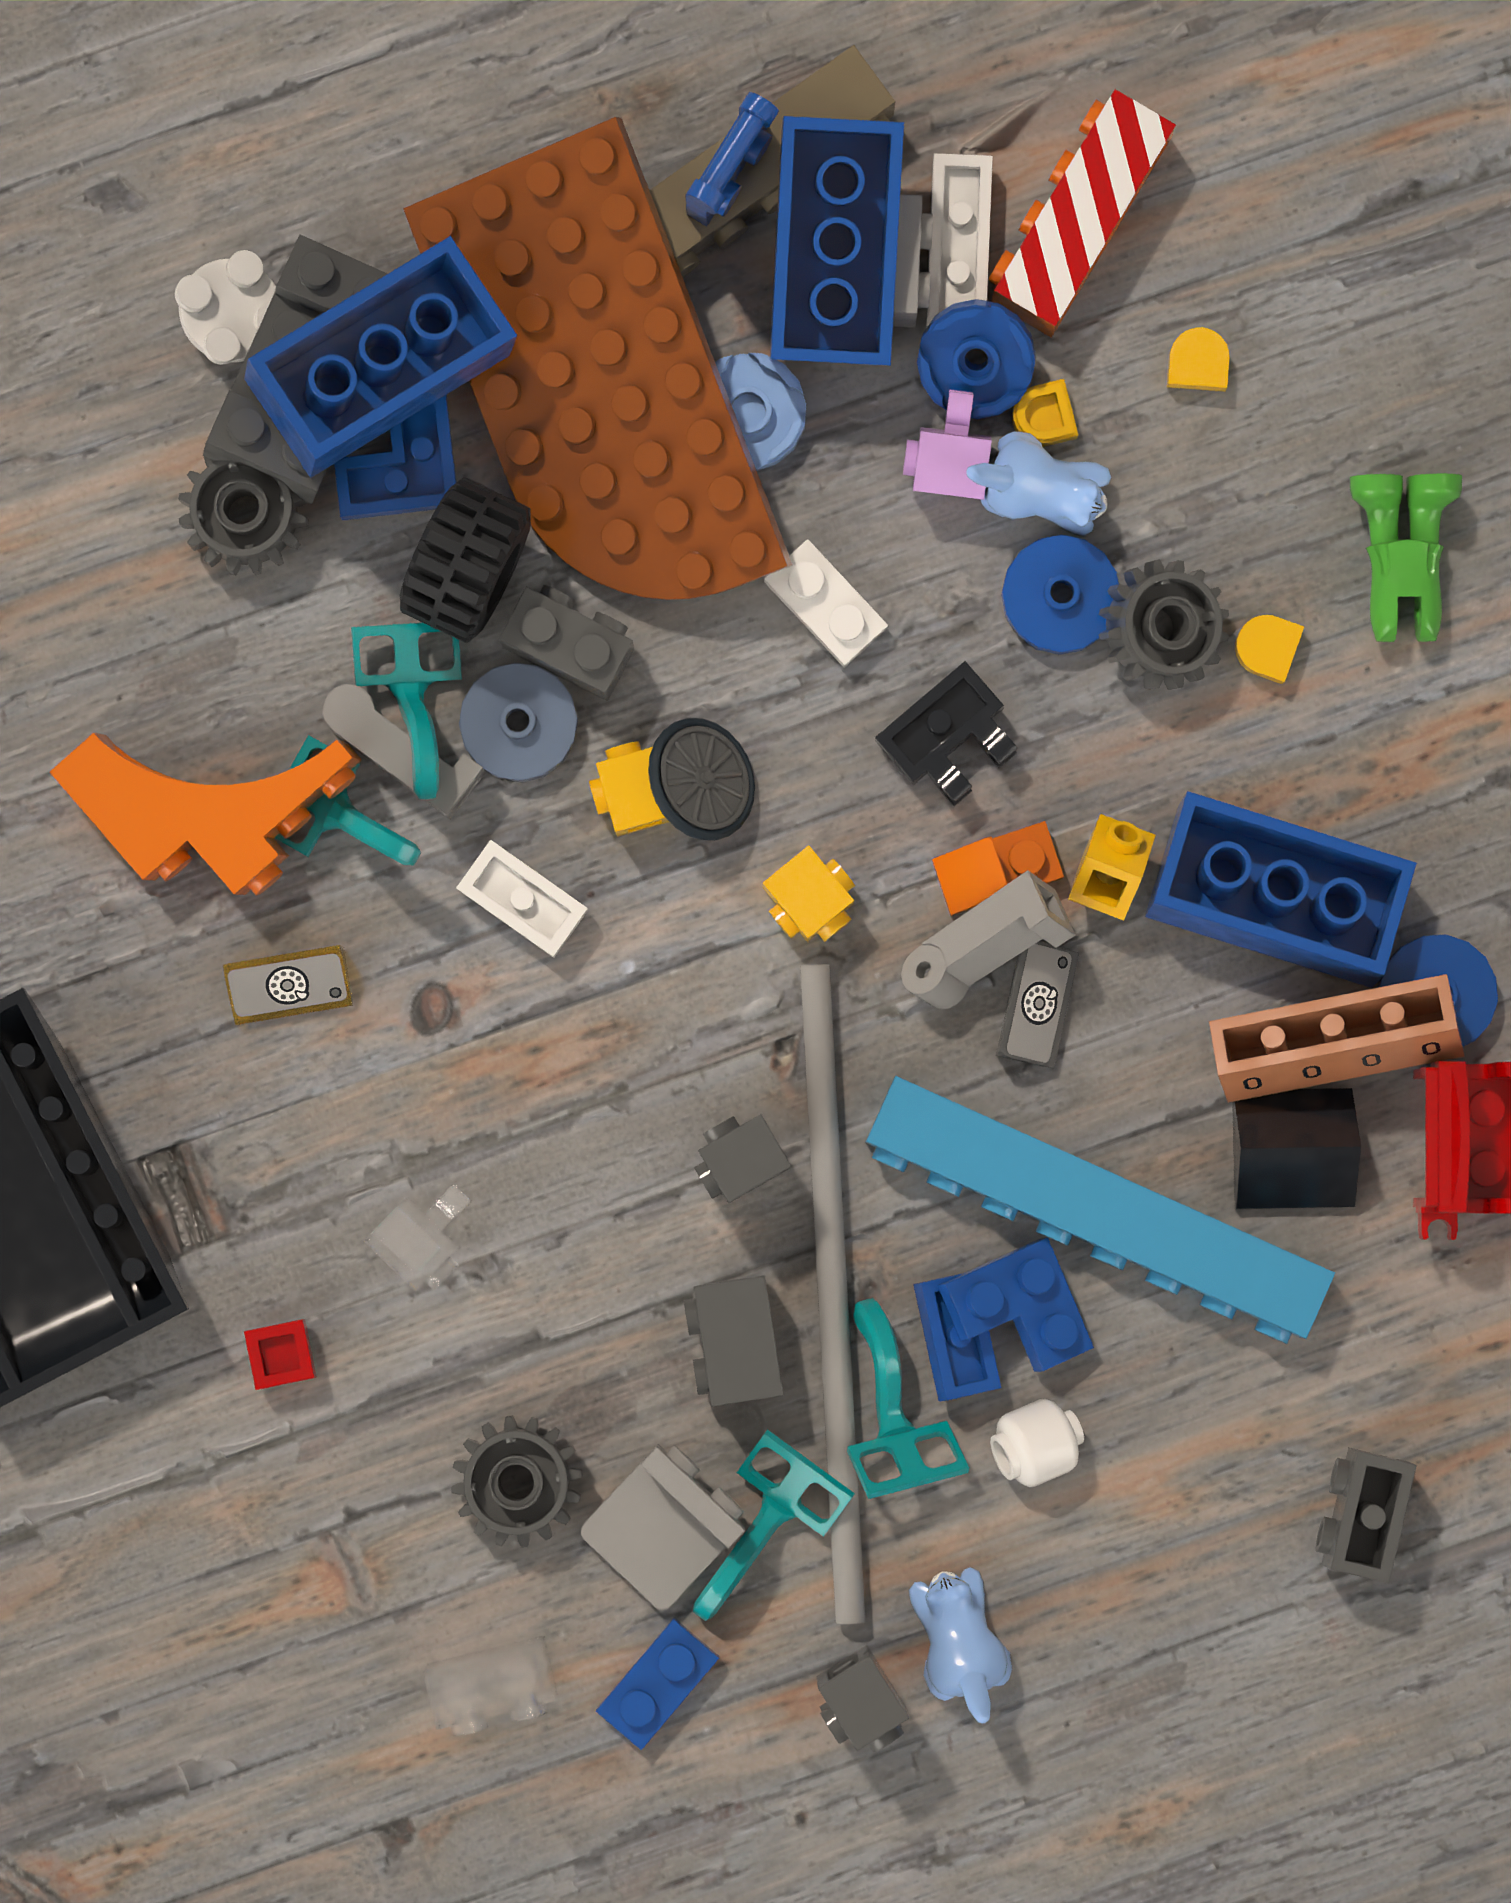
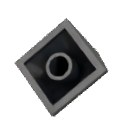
[1232,1088,1361,1209]

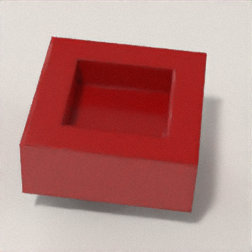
[244,1319,316,1390]

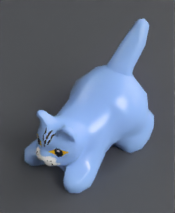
[966,431,1111,536]
[909,1567,1012,1724]

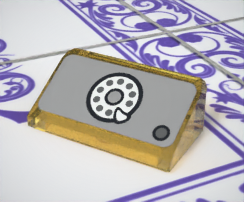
[223,945,353,1025]

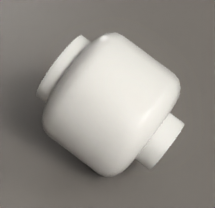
[990,1399,1084,1487]

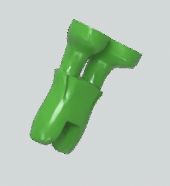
[1350,473,1462,642]

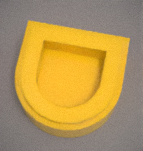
[1167,327,1229,392]
[1012,379,1078,447]
[1235,615,1304,684]

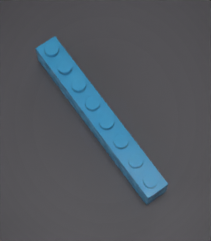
[865,1076,1335,1344]

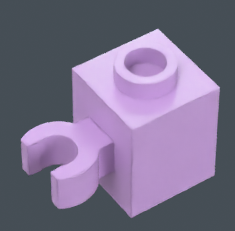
[903,390,992,500]

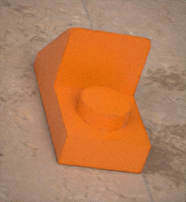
[932,821,1064,916]

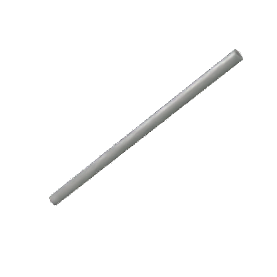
[800,964,865,1624]

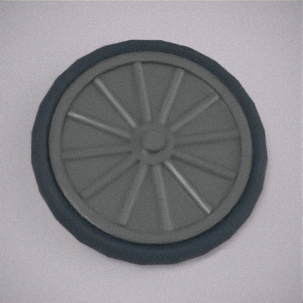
[648,718,755,840]

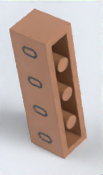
[1209,974,1464,1103]

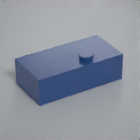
[770,116,904,366]
[244,236,517,478]
[1145,791,1417,988]

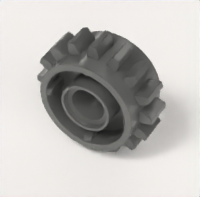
[178,456,309,576]
[1099,559,1229,690]
[451,1415,583,1548]

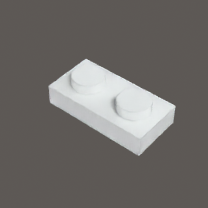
[764,539,888,668]
[456,840,588,958]

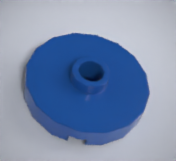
[917,299,1036,419]
[1001,535,1119,655]
[1377,934,1498,1047]

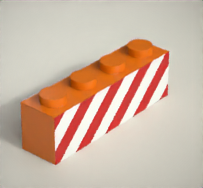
[988,89,1176,338]

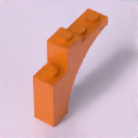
[50,733,362,896]

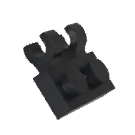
[875,661,1018,807]

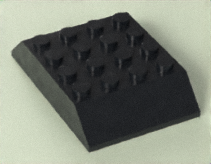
[0,988,189,1408]

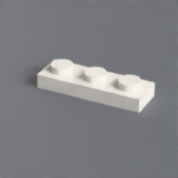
[926,153,993,328]

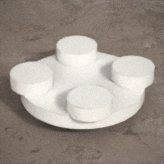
[175,250,276,365]

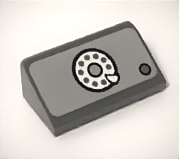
[996,942,1079,1069]

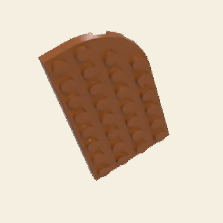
[403,117,793,600]

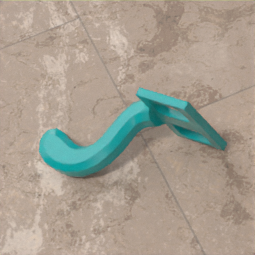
[351,623,462,800]
[274,735,422,866]
[847,1298,969,1499]
[693,1429,855,1621]

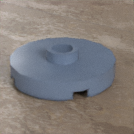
[459,663,578,782]

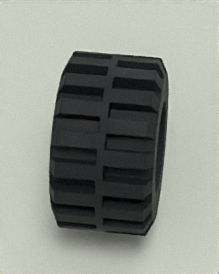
[400,477,531,643]

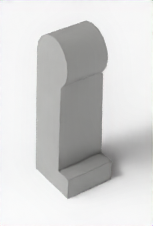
[323,684,486,820]
[901,870,1076,1009]

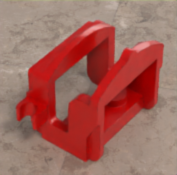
[1413,1061,1511,1240]

